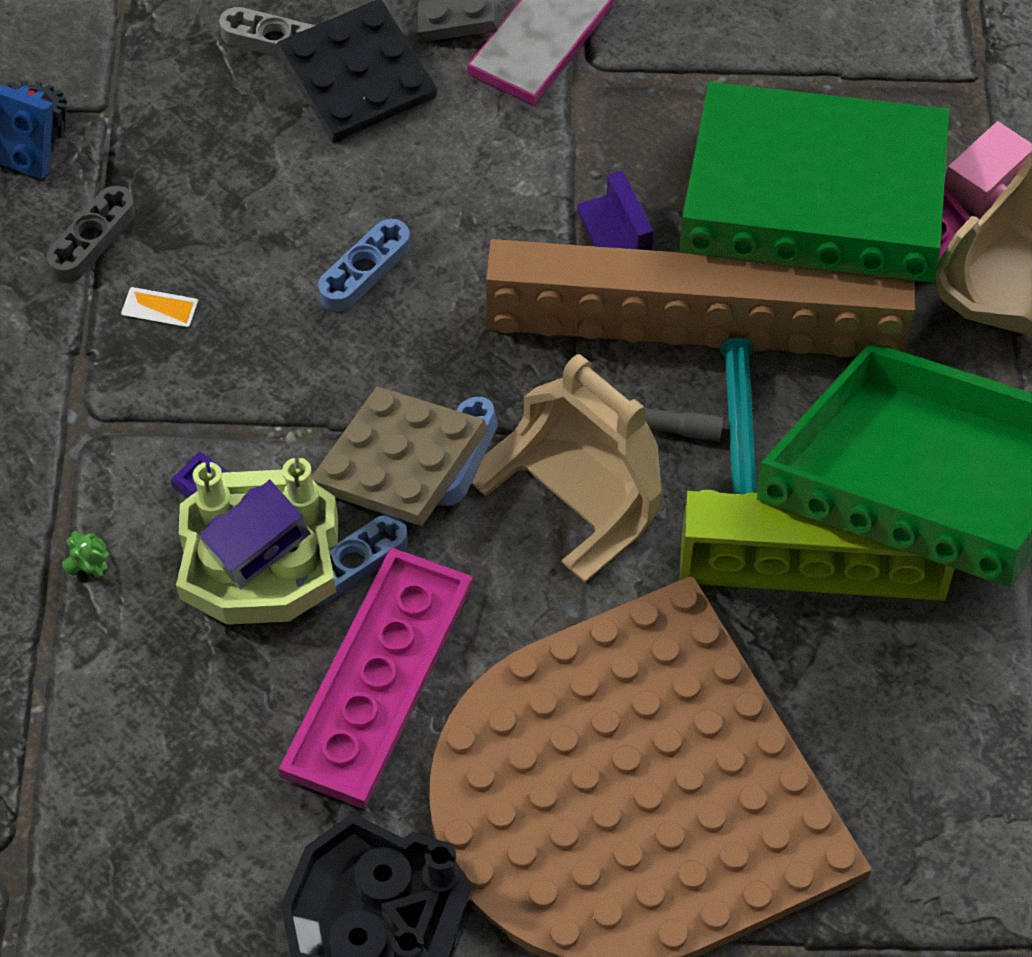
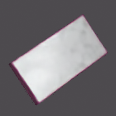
[467,0,614,106]

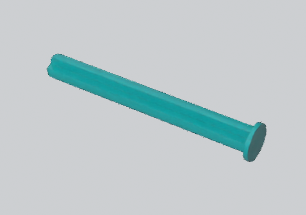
[720,338,757,494]

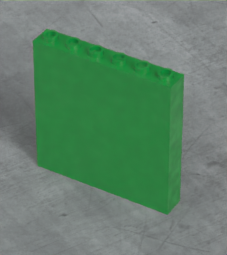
[679,81,949,283]
[757,342,1032,588]

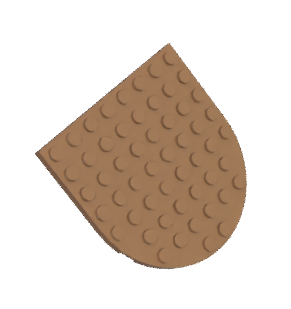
[429,575,872,957]

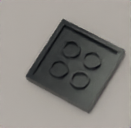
[276,0,438,142]

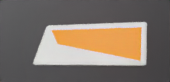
[121,287,198,327]

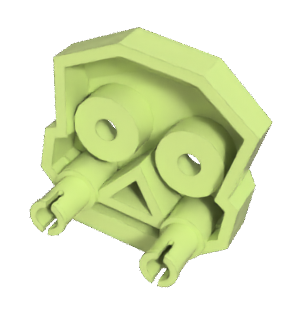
[176,458,338,624]

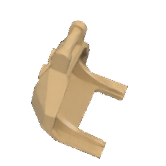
[935,152,1032,339]
[471,354,662,583]

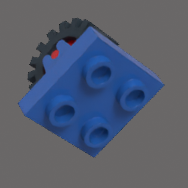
[0,80,67,179]

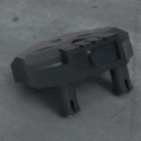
[281,813,473,957]

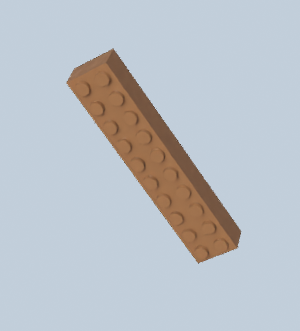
[486,239,915,357]

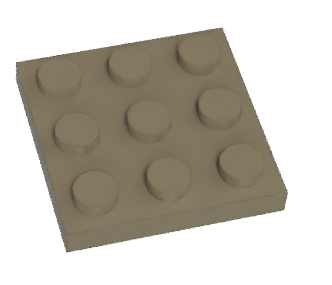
[312,386,488,526]

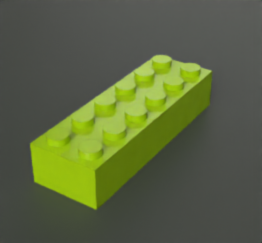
[680,490,955,601]

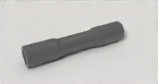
[645,408,724,442]

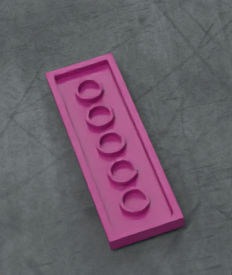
[279,547,473,809]

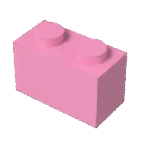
[944,121,1032,218]

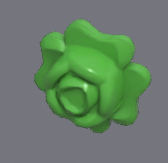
[62,531,109,578]

